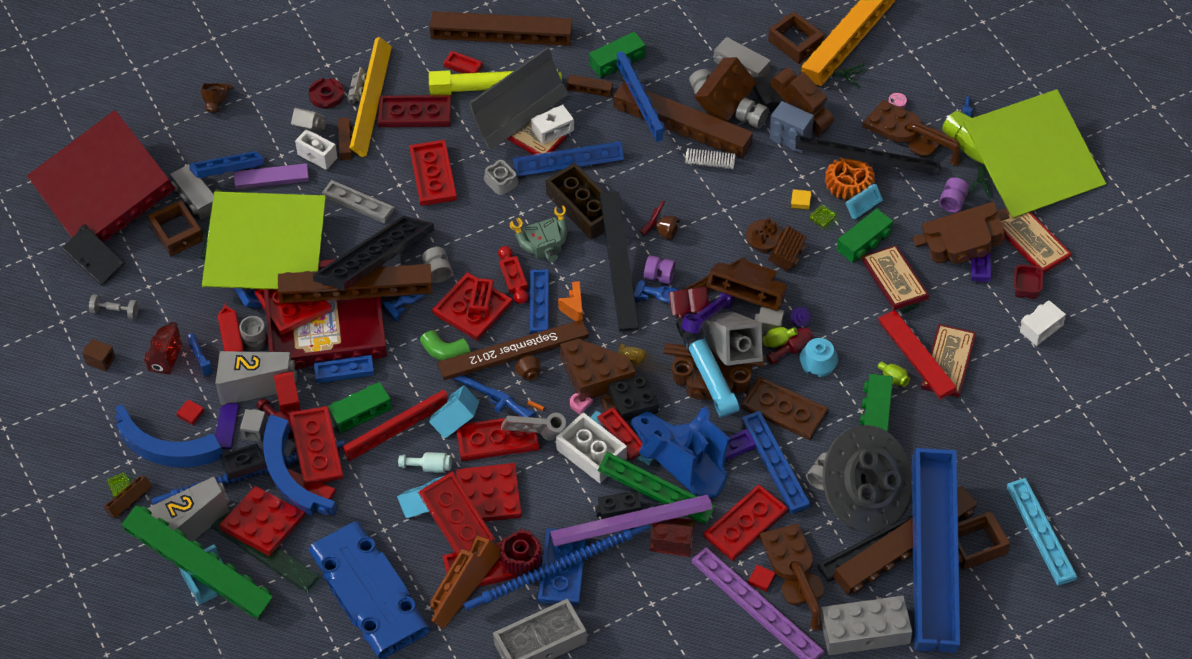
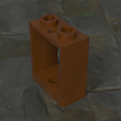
[768,11,824,64]
[148,200,204,257]
[958,511,1010,570]

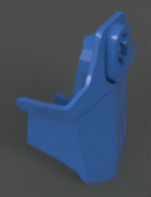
[631,407,730,498]

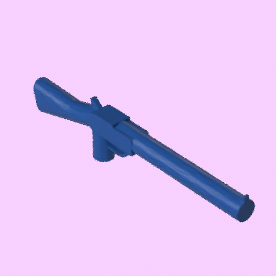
[452,375,537,418]

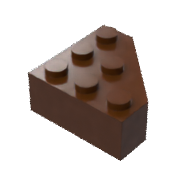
[560,339,635,402]

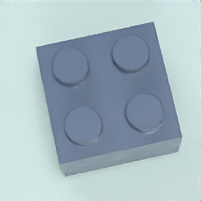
[770,101,814,153]

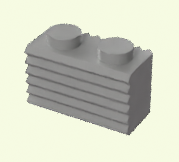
[291,108,326,134]

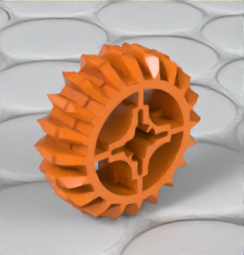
[825,157,875,201]

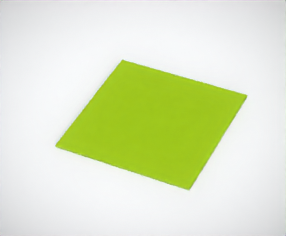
[963,89,1106,218]
[202,192,326,290]

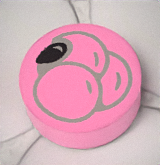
[888,93,907,109]

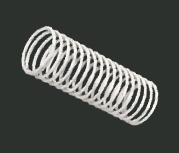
[685,148,735,170]

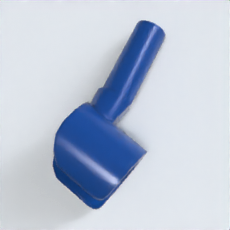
[962,97,973,117]

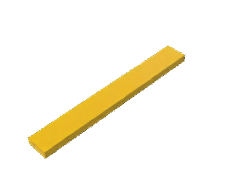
[349,37,392,158]

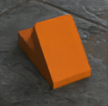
[558,281,583,321]

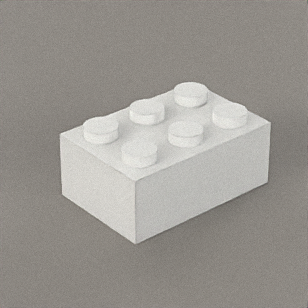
[556,413,627,483]

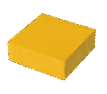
[791,189,811,210]

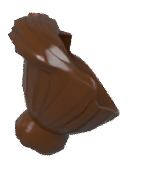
[200,83,234,113]

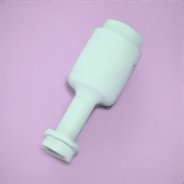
[398,452,452,473]

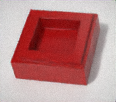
[176,399,205,425]
[748,565,776,592]

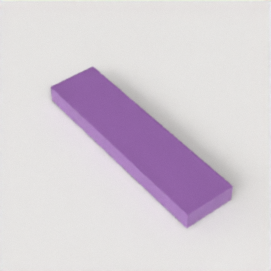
[234,163,309,190]

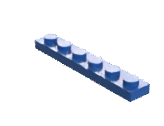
[617,51,665,142]
[513,141,624,176]
[741,411,810,514]

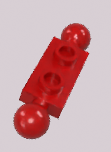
[498,246,529,304]

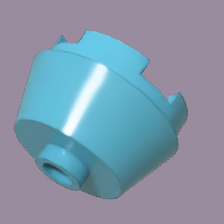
[800,338,838,377]

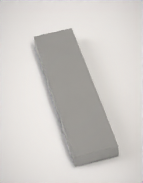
[322,180,395,224]

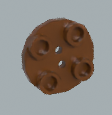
[745,217,782,253]

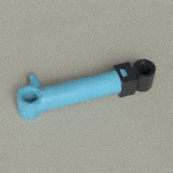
[676,314,740,418]

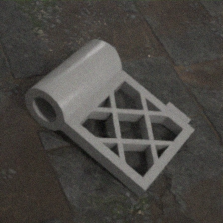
[501,413,566,440]

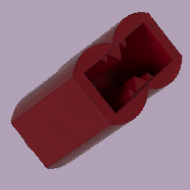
[668,287,709,318]

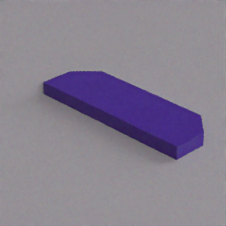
[215,403,239,449]

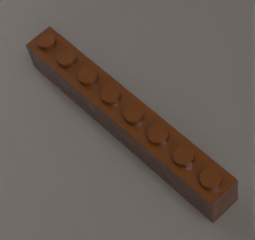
[430,11,573,46]
[613,81,753,159]
[278,264,433,303]
[833,485,977,596]

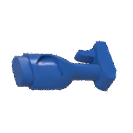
[634,280,678,303]
[384,294,425,322]
[187,333,213,377]

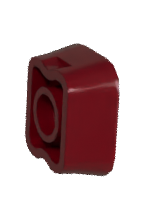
[1014,265,1043,299]

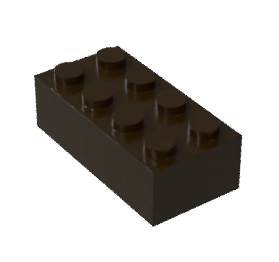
[545,163,605,240]

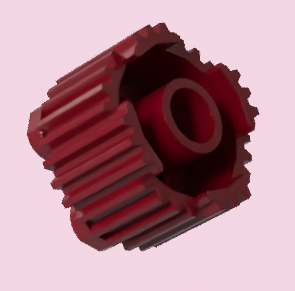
[500,529,542,577]

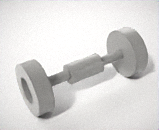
[89,294,139,319]

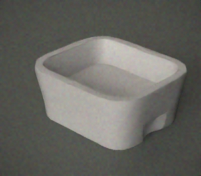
[484,160,519,195]

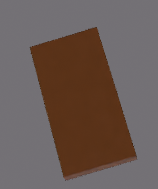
[741,376,829,440]

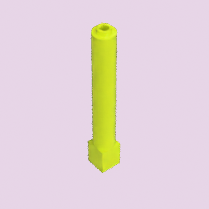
[429,69,562,96]

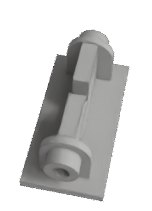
[347,67,367,104]

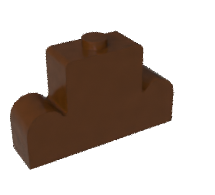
[770,67,835,137]
[707,260,787,311]

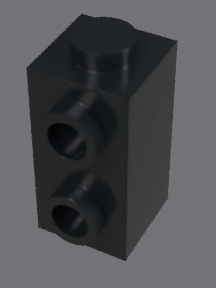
[595,491,641,519]

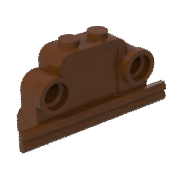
[912,202,1010,263]
[664,343,765,401]

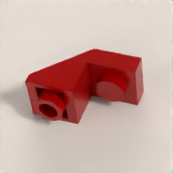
[273,371,301,415]

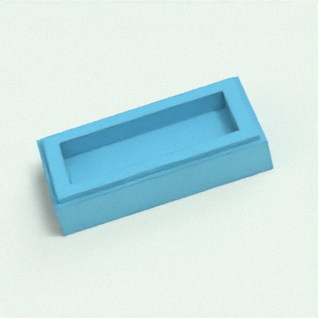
[845,184,883,219]

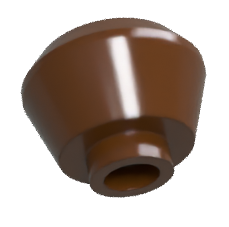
[656,216,679,240]
[515,355,540,381]

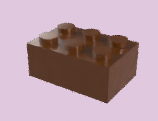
[694,57,757,122]

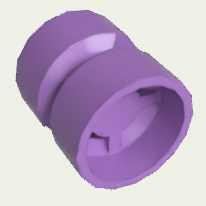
[939,178,970,213]
[644,255,676,285]

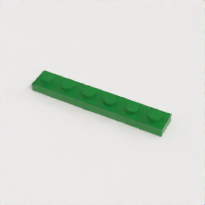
[597,452,715,525]

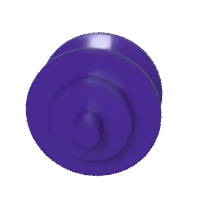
[789,307,811,326]

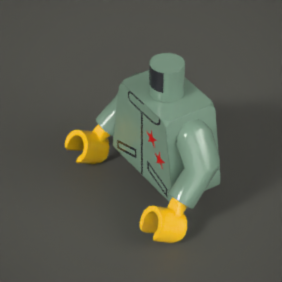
[510,205,568,262]

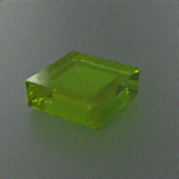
[809,204,836,229]
[106,472,130,497]

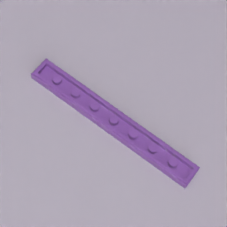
[550,495,713,546]
[692,547,824,659]

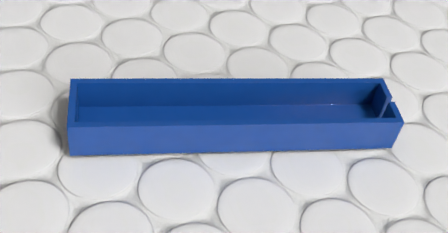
[912,448,960,653]

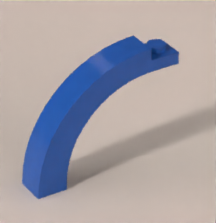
[115,404,223,467]
[263,414,338,516]

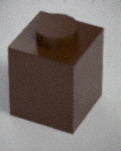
[82,339,115,372]

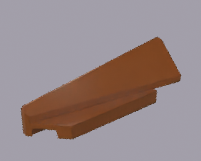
[430,535,501,629]

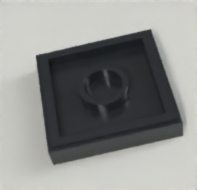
[220,444,267,480]

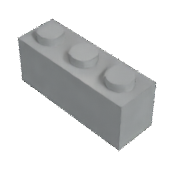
[714,37,771,78]
[170,164,214,221]

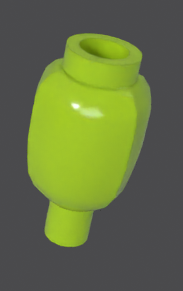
[763,327,798,348]
[878,361,910,387]

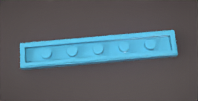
[1007,478,1077,586]

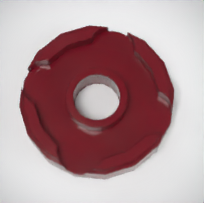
[309,78,344,109]

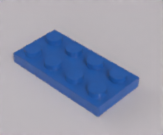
[538,528,587,606]

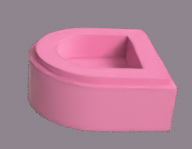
[570,393,593,415]

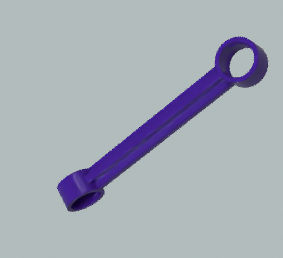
[681,292,735,334]

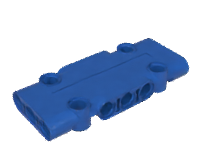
[308,521,430,659]

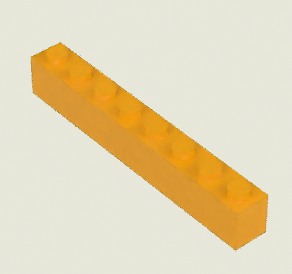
[801,0,896,86]

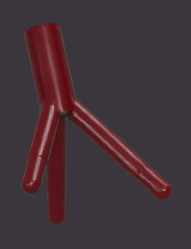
[639,201,680,236]

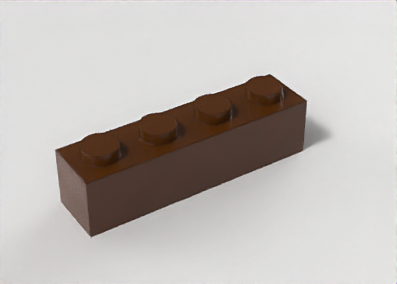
[567,75,613,98]
[338,117,354,160]
[103,475,152,518]

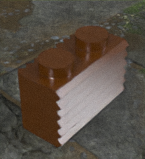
[768,226,806,271]

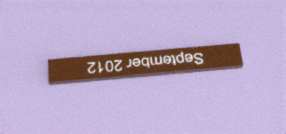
[437,320,589,381]

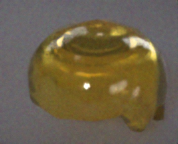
[618,343,647,366]

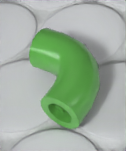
[420,330,470,361]

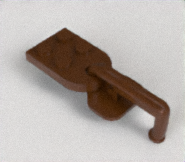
[862,100,961,166]
[760,523,825,631]

